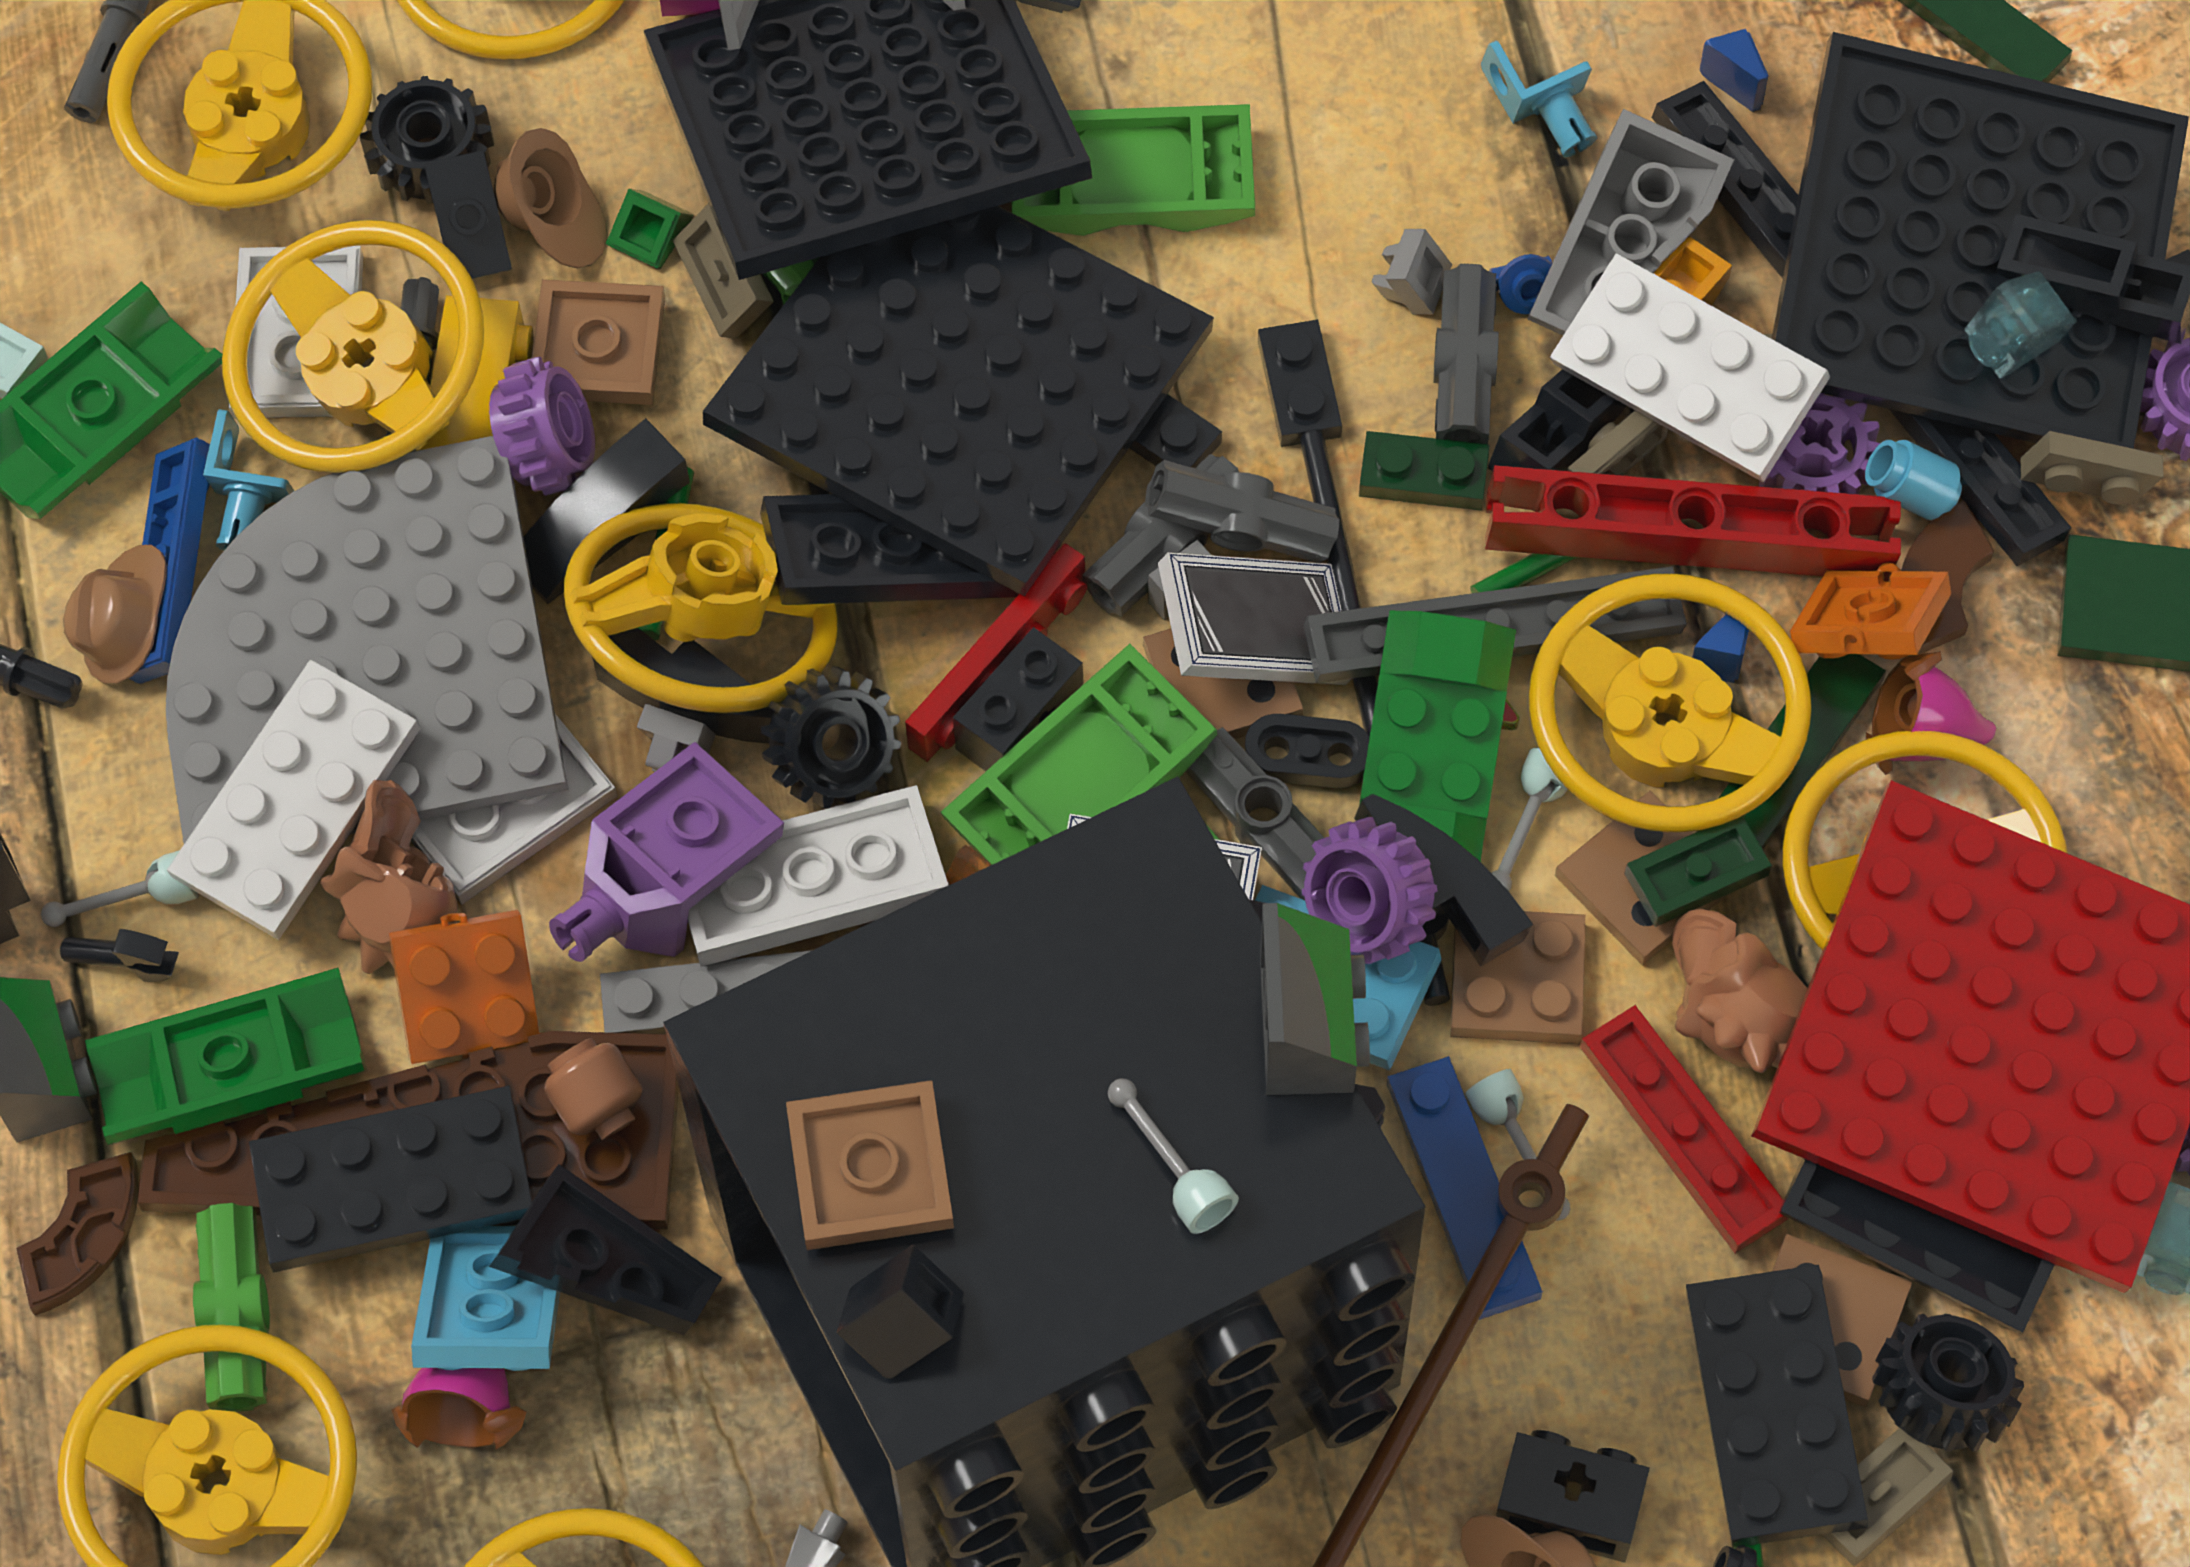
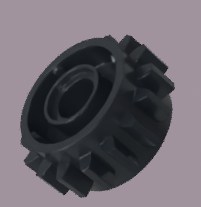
[360,76,494,204]
[761,666,901,808]
[1872,1313,2024,1452]

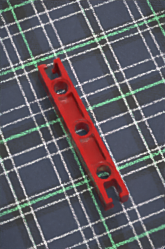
[1485,465,1901,582]

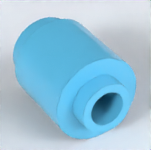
[1865,440,1962,520]

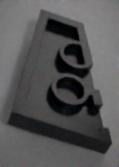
[489,1164,722,1336]

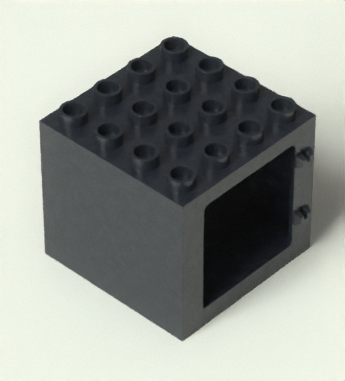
[663,776,1426,1567]

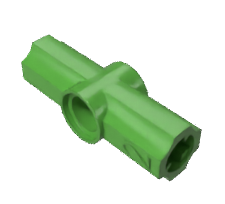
[193,1203,270,1412]

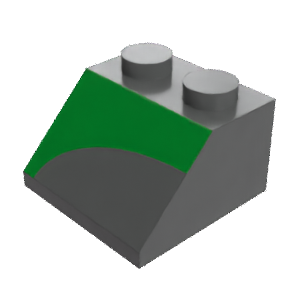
[1260,903,1370,1095]
[0,977,97,1143]

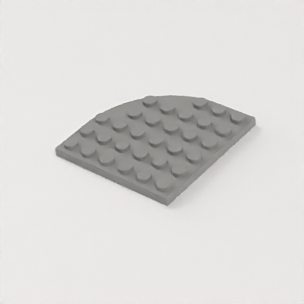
[166,436,569,844]

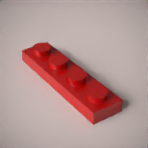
[905,543,1087,763]
[1580,1005,1789,1254]

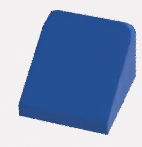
[1699,29,1769,112]
[1692,614,1749,683]

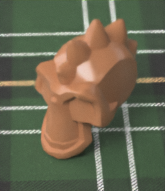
[321,780,458,974]
[1672,909,1808,1073]

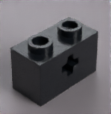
[953,627,1084,771]
[1496,1430,1650,1563]

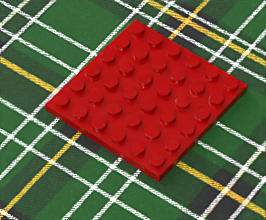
[1751,780,2190,1293]

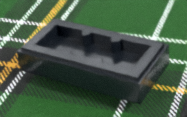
[424,150,512,279]

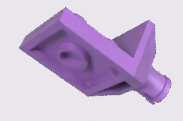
[549,742,784,962]

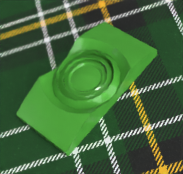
[1012,104,1255,236]
[941,643,1217,866]

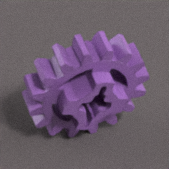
[1759,393,1880,494]

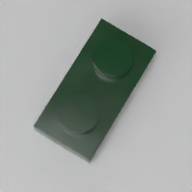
[1359,431,1490,511]
[1624,816,1772,927]

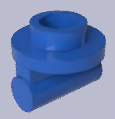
[1489,254,1552,314]

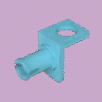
[1481,40,1597,157]
[203,409,294,551]

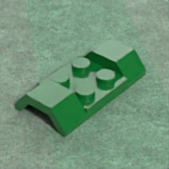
[0,281,222,519]
[1359,610,1516,862]
[85,967,367,1145]

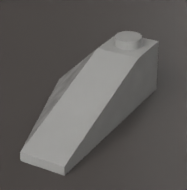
[1528,109,1735,335]

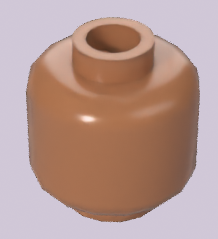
[544,1038,643,1140]

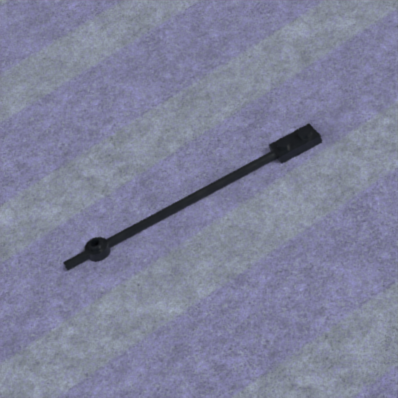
[1258,319,1450,1006]

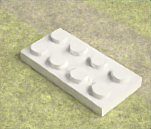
[1550,253,1830,482]
[167,659,421,940]
[688,785,949,967]

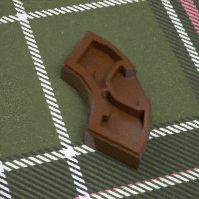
[1901,500,1994,656]
[16,1152,139,1315]

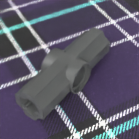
[1433,264,1499,445]
[1082,454,1239,617]
[1145,460,1340,563]
[1185,727,1324,900]

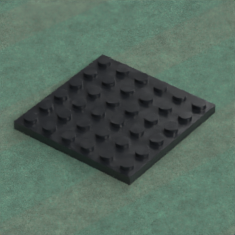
[643,0,1093,280]
[1771,32,2189,449]
[703,206,1214,596]

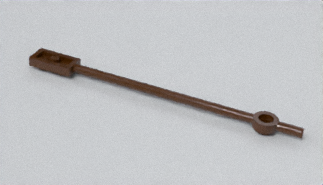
[1313,1104,1589,1567]

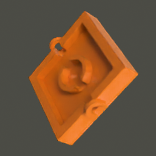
[1790,563,1951,660]
[389,910,539,1064]

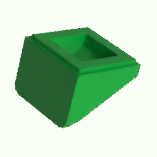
[606,188,694,269]

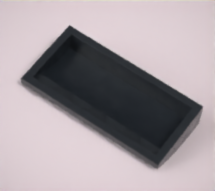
[1779,1158,2055,1334]

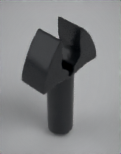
[60,929,179,982]

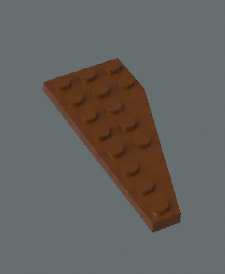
[137,1031,679,1229]

